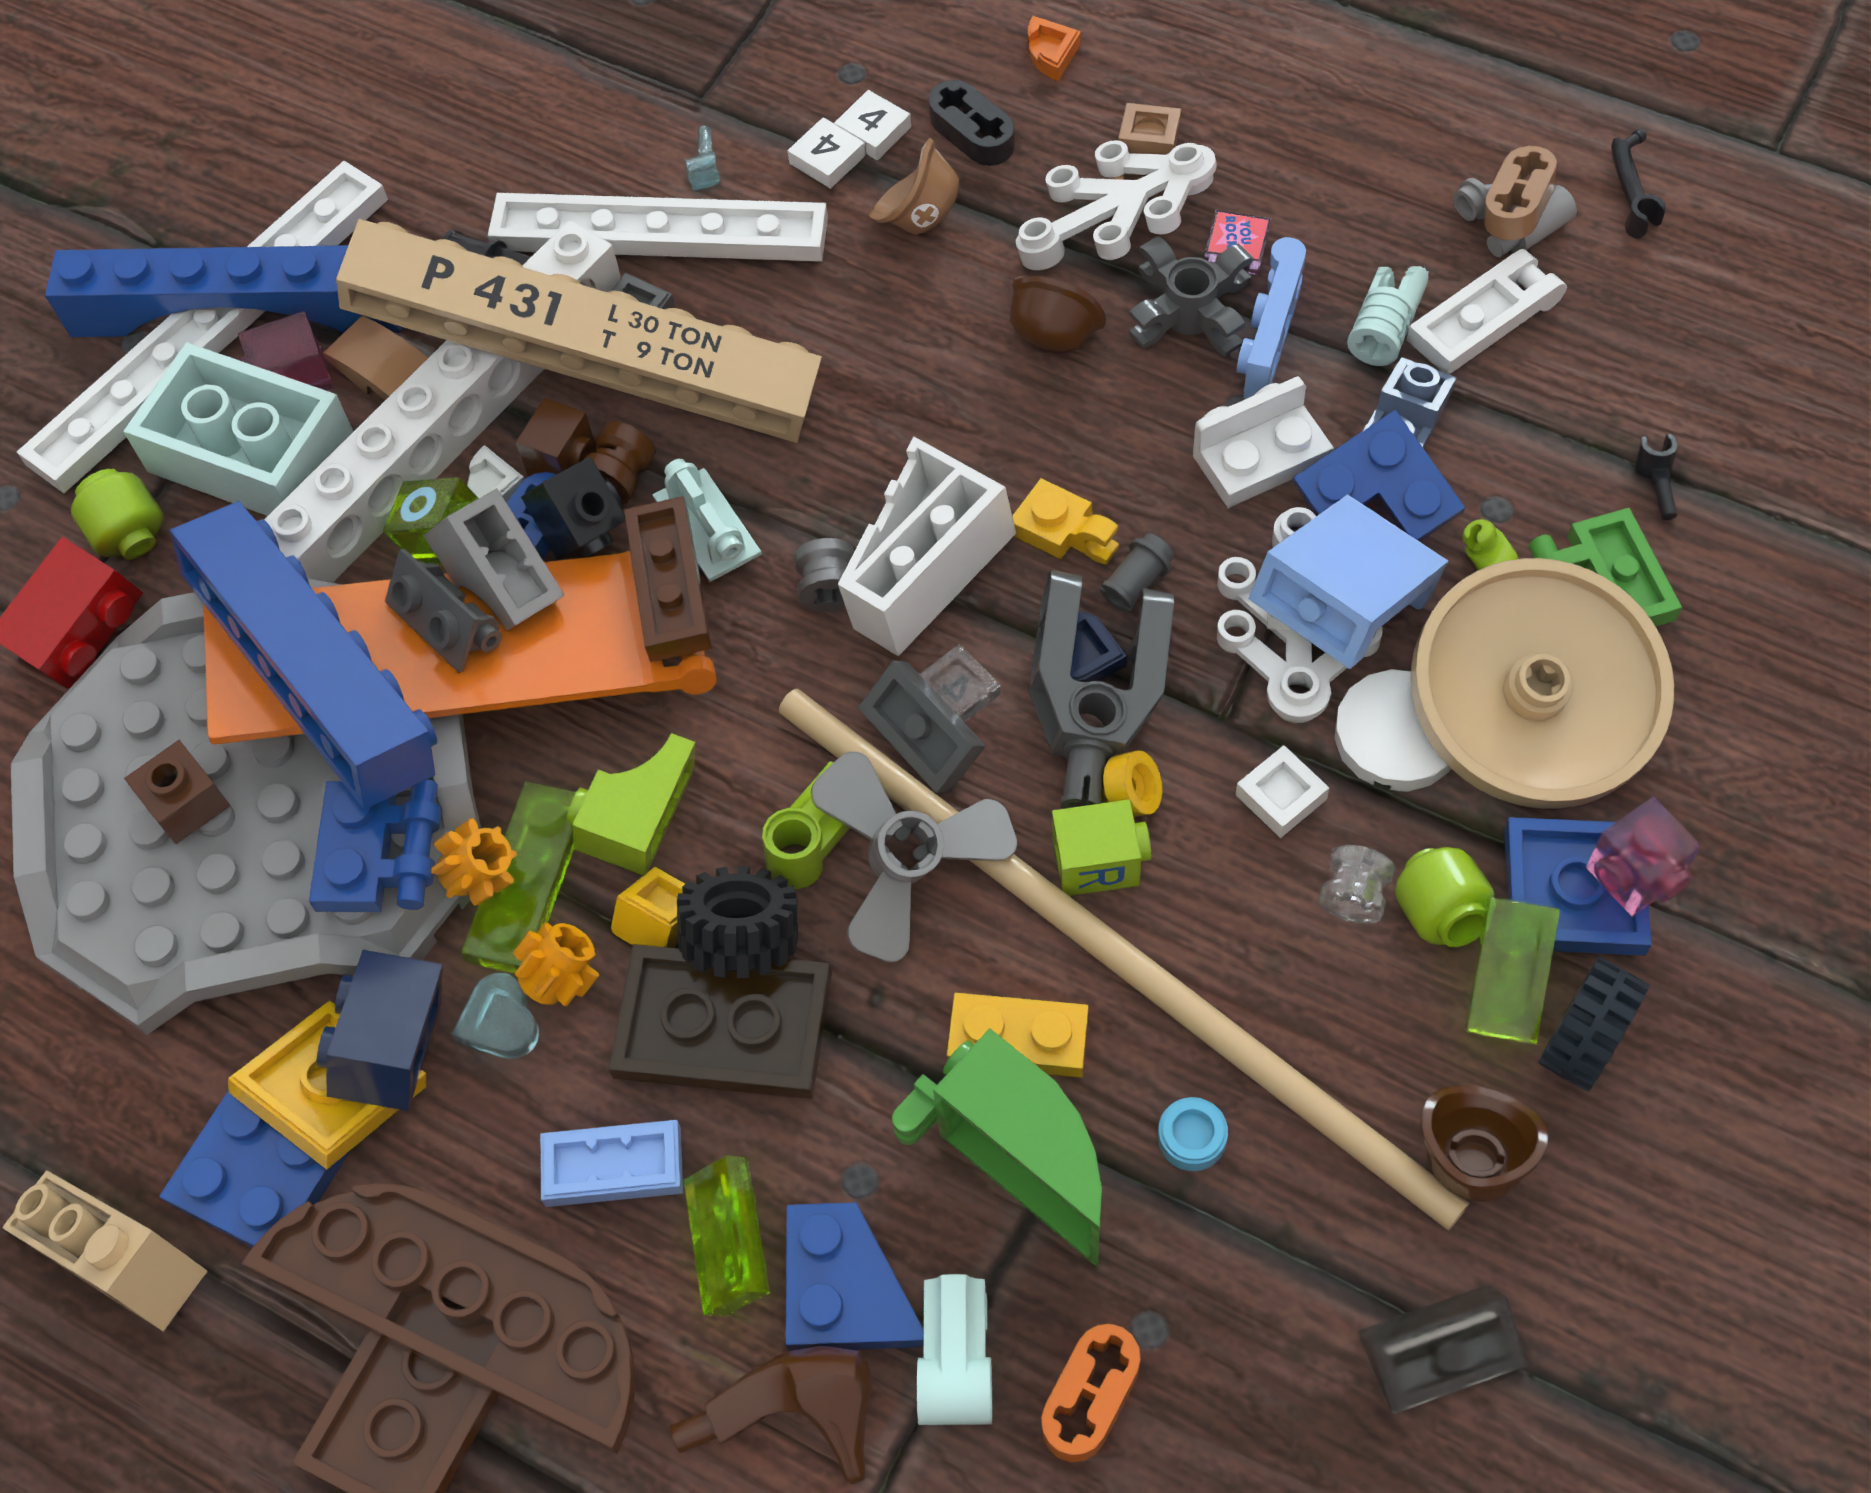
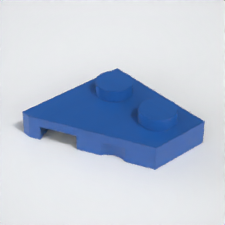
[786,1202,924,1351]

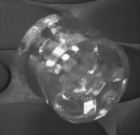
[1318,845,1396,924]

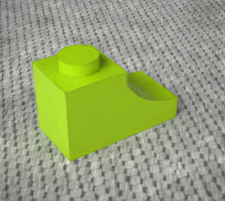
[566,733,695,876]

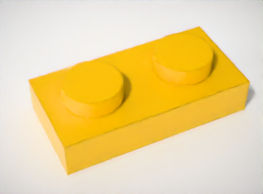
[947,993,1088,1078]

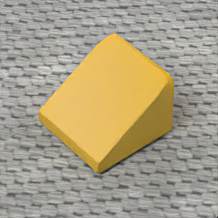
[611,867,685,948]

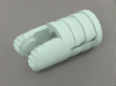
[1347,266,1429,366]

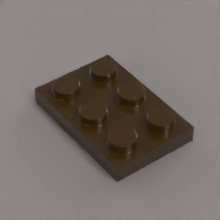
[609,944,832,1099]

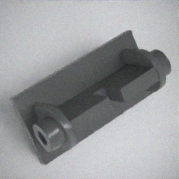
[385,549,502,672]

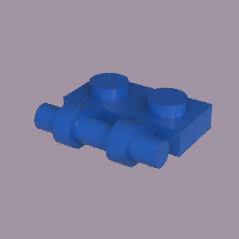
[309,779,442,912]

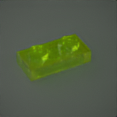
[1465,895,1560,1044]
[684,1155,770,1316]

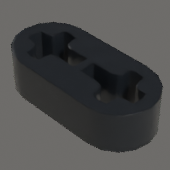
[928,80,1015,166]

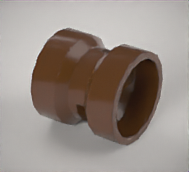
[584,421,656,504]

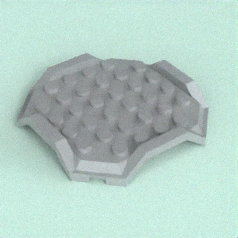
[11,578,481,1035]

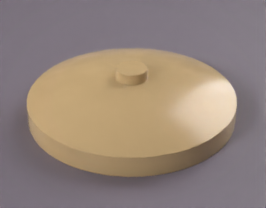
[1411,558,1674,809]

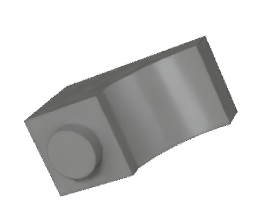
[424,488,565,631]

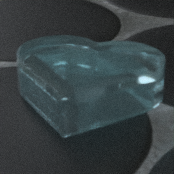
[452,973,540,1059]

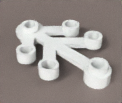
[1016,140,1217,270]
[1217,507,1382,723]

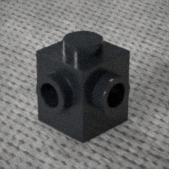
[521,456,626,560]

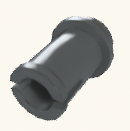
[1100,533,1174,613]

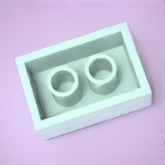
[123,342,354,516]

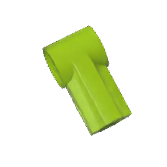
[762,761,850,890]

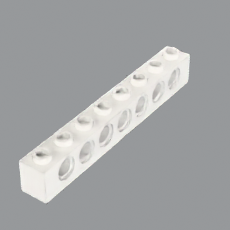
[264,219,621,583]

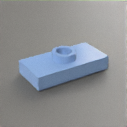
[540,1120,683,1207]

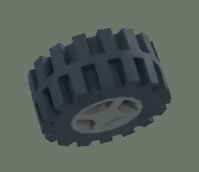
[1538,957,1650,1092]

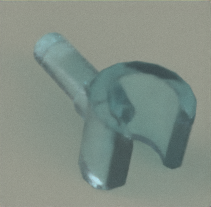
[684,125,721,191]

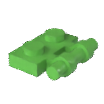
[1528,508,1682,626]

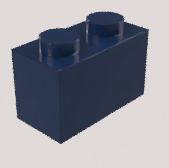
[316,950,443,1111]

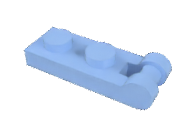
[1236,237,1306,399]

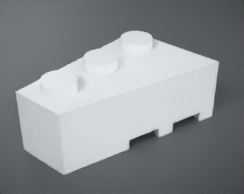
[838,437,1016,656]

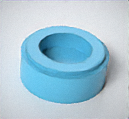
[1158,1097,1228,1171]

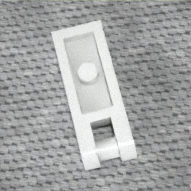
[1407,249,1567,375]

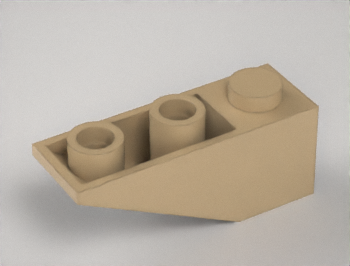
[2,1170,207,1332]

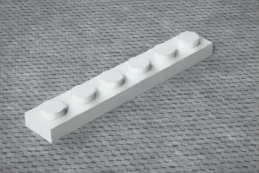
[488,193,828,261]

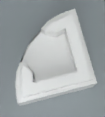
[467,445,525,503]

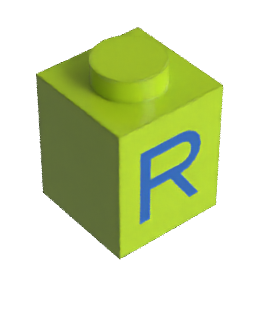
[1052,799,1151,896]

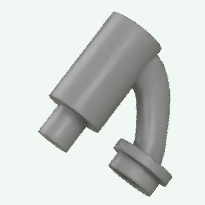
[1453,178,1577,257]

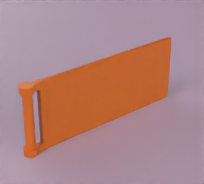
[203,551,717,744]

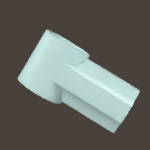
[917,1274,992,1425]

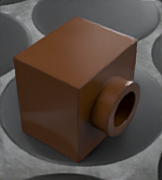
[516,397,596,477]
[124,739,231,844]

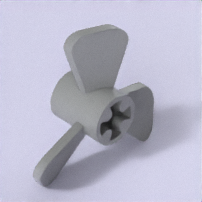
[811,752,1017,963]

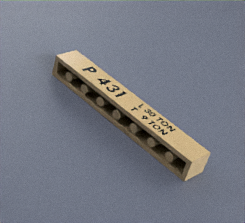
[336,219,822,443]

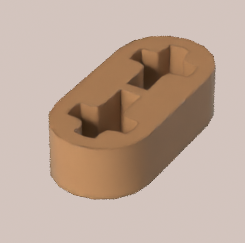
[1484,146,1557,240]

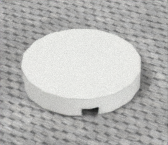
[1334,669,1451,792]

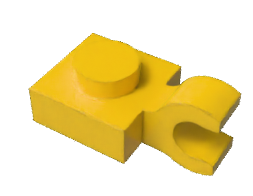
[1012,478,1119,565]

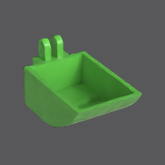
[892,1028,1102,1268]

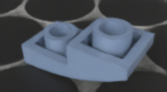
[1363,357,1457,449]

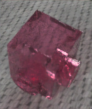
[1586,796,1701,917]

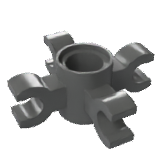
[1129,236,1253,357]

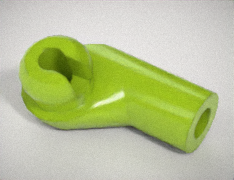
[1462,519,1518,570]

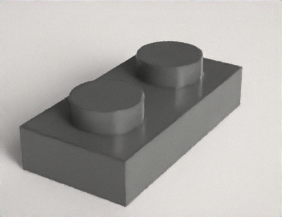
[858,661,986,793]

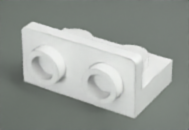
[1193,376,1334,508]

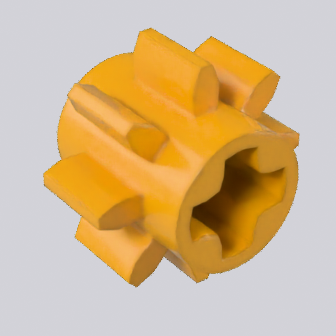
[431,818,517,906]
[513,923,599,1006]

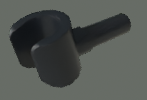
[1636,434,1678,520]

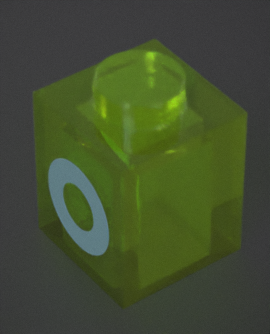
[382,477,479,564]

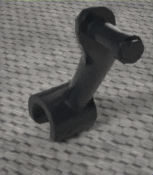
[1611,129,1665,238]

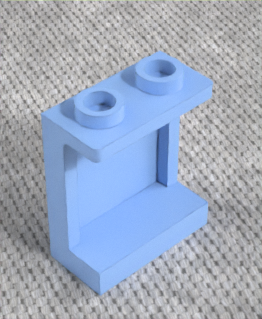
[1248,494,1448,669]

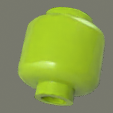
[71,469,164,560]
[1394,847,1496,947]

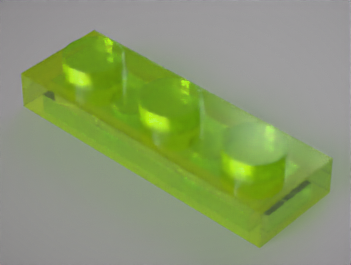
[461,781,576,974]

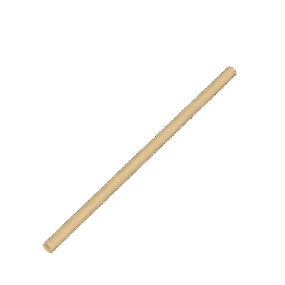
[779,689,1470,1231]

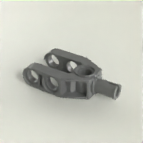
[1029,569,1174,809]

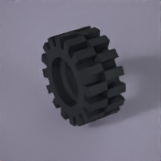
[677,866,798,978]

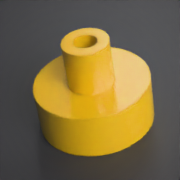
[1101,750,1162,817]

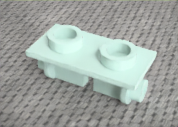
[652,459,762,582]

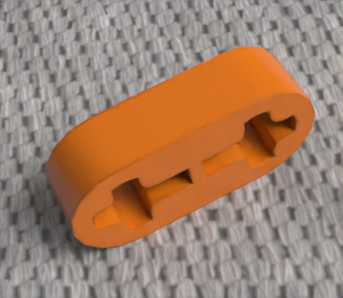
[1041,1324,1141,1462]

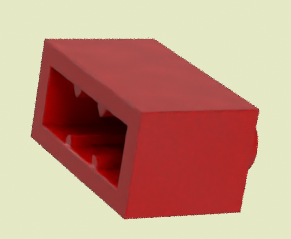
[0,536,143,690]

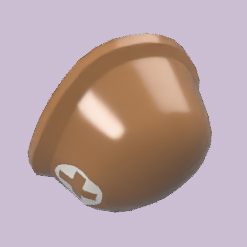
[869,137,960,235]

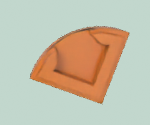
[1028,16,1081,82]

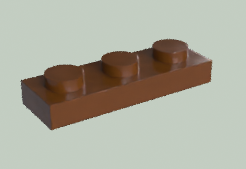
[624,496,712,662]

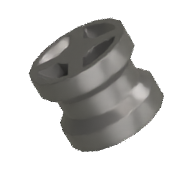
[794,538,854,612]

